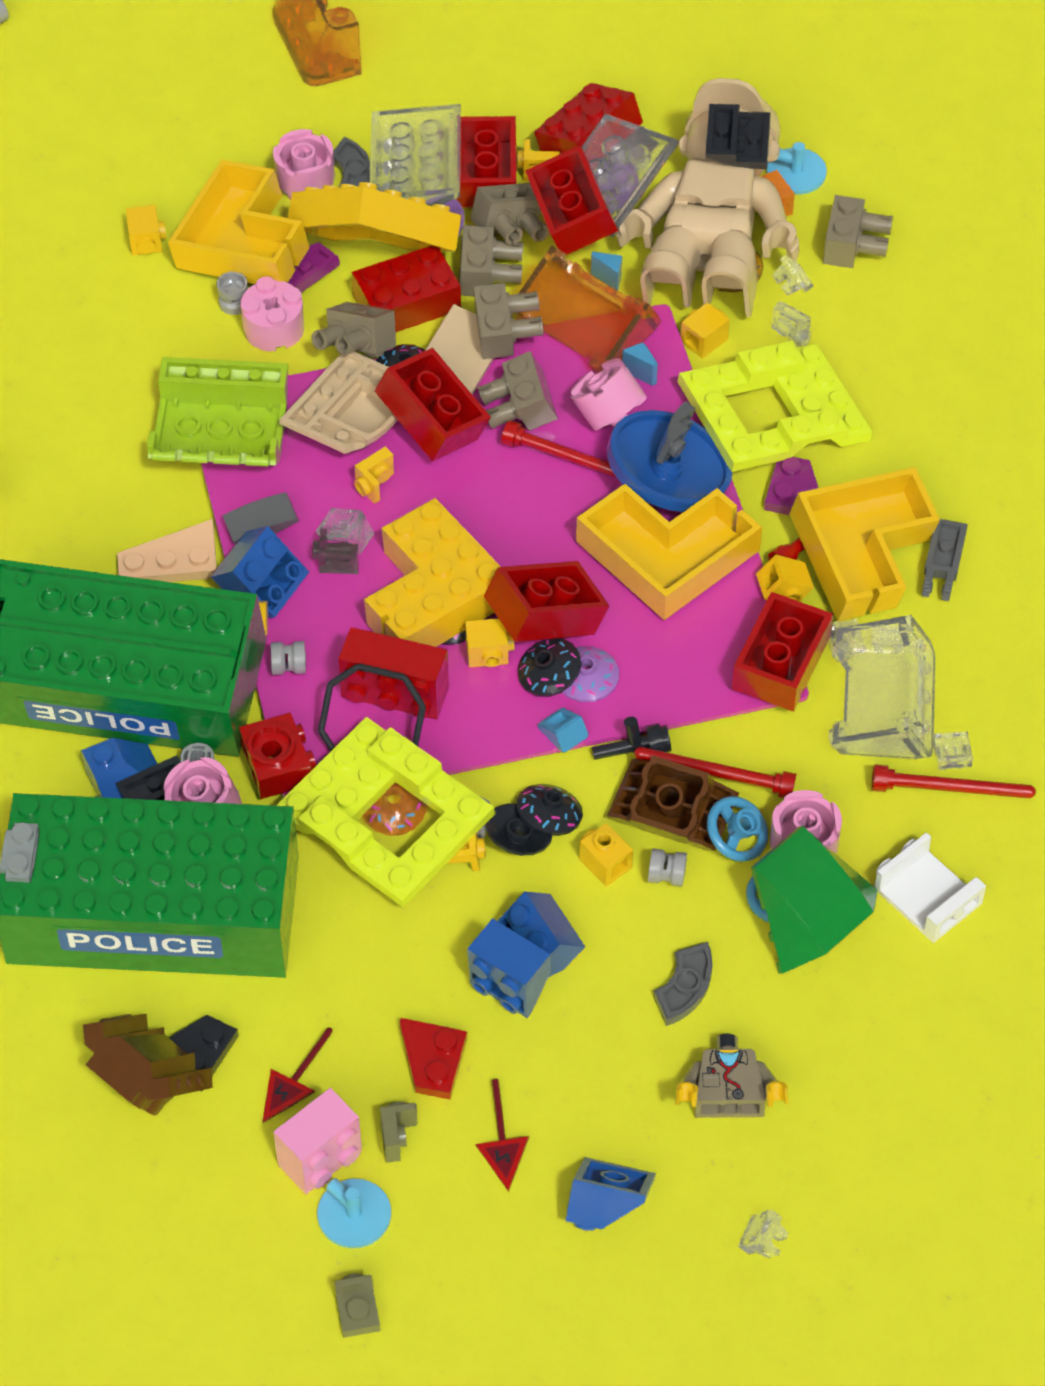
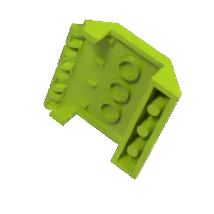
[147,357,289,466]

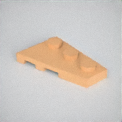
[117,519,217,582]

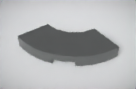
[333,137,374,186]
[654,942,712,1026]

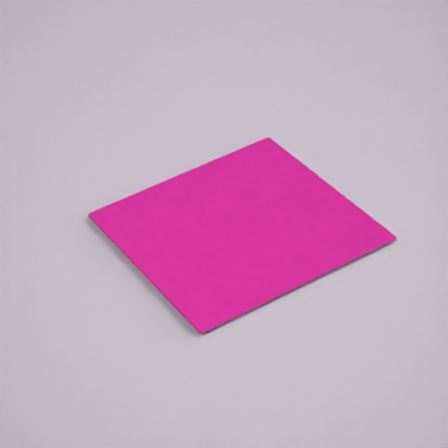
[201,304,809,797]

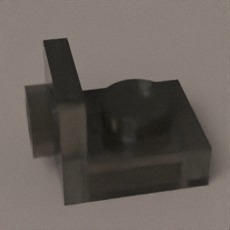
[313,528,359,574]

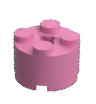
[273,129,335,199]
[240,277,304,351]
[570,358,647,431]
[163,757,242,804]
[770,790,842,854]

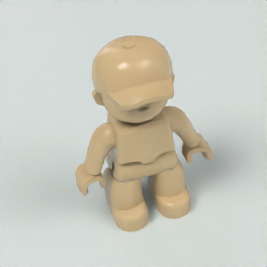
[616,78,799,317]

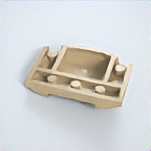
[280,351,398,454]

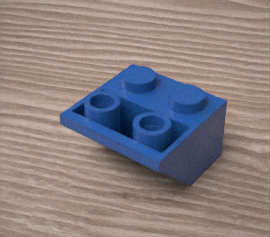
[211,526,309,619]
[498,891,585,977]
[467,918,551,1018]

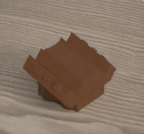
[607,755,739,851]
[83,1013,213,1116]

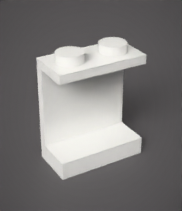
[875,832,986,943]

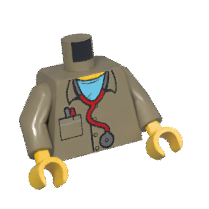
[675,1033,789,1118]

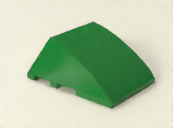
[751,826,878,974]

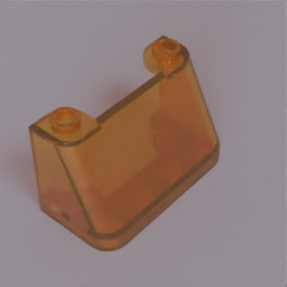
[272,0,362,87]
[515,245,662,372]

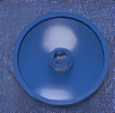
[607,410,732,512]

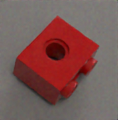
[239,712,316,799]

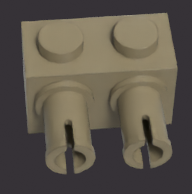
[470,183,549,245]
[823,195,893,268]
[459,225,523,297]
[474,283,544,359]
[312,302,396,357]
[478,351,558,431]

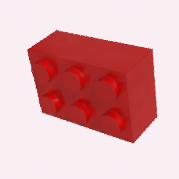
[534,83,643,167]
[456,116,517,207]
[525,145,618,257]
[352,246,461,333]
[374,347,491,462]
[484,561,609,642]
[732,592,833,712]
[338,627,449,720]

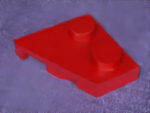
[399,1018,468,1100]

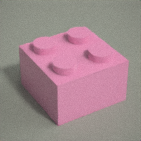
[273,1088,362,1194]

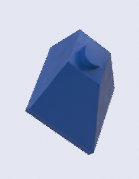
[81,738,158,798]
[566,1157,656,1231]

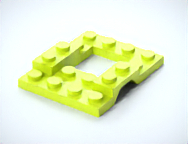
[677,341,873,472]
[276,717,495,908]

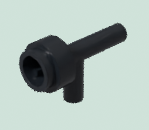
[592,716,672,760]

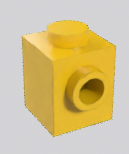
[125,205,167,256]
[681,302,730,359]
[756,555,814,602]
[465,619,514,668]
[579,823,633,887]

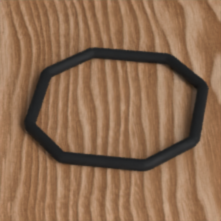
[318,664,426,752]

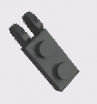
[922,519,968,601]

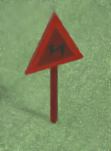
[262,1027,333,1123]
[475,1078,529,1192]

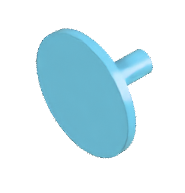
[767,142,827,194]
[317,1178,391,1248]

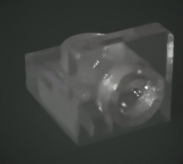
[772,301,812,348]
[316,508,374,555]

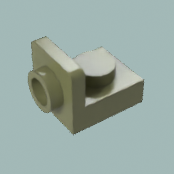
[380,1102,417,1163]
[335,1274,380,1338]

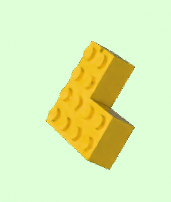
[168,160,310,284]
[288,182,461,252]
[790,467,940,621]
[576,484,762,620]
[364,498,501,647]

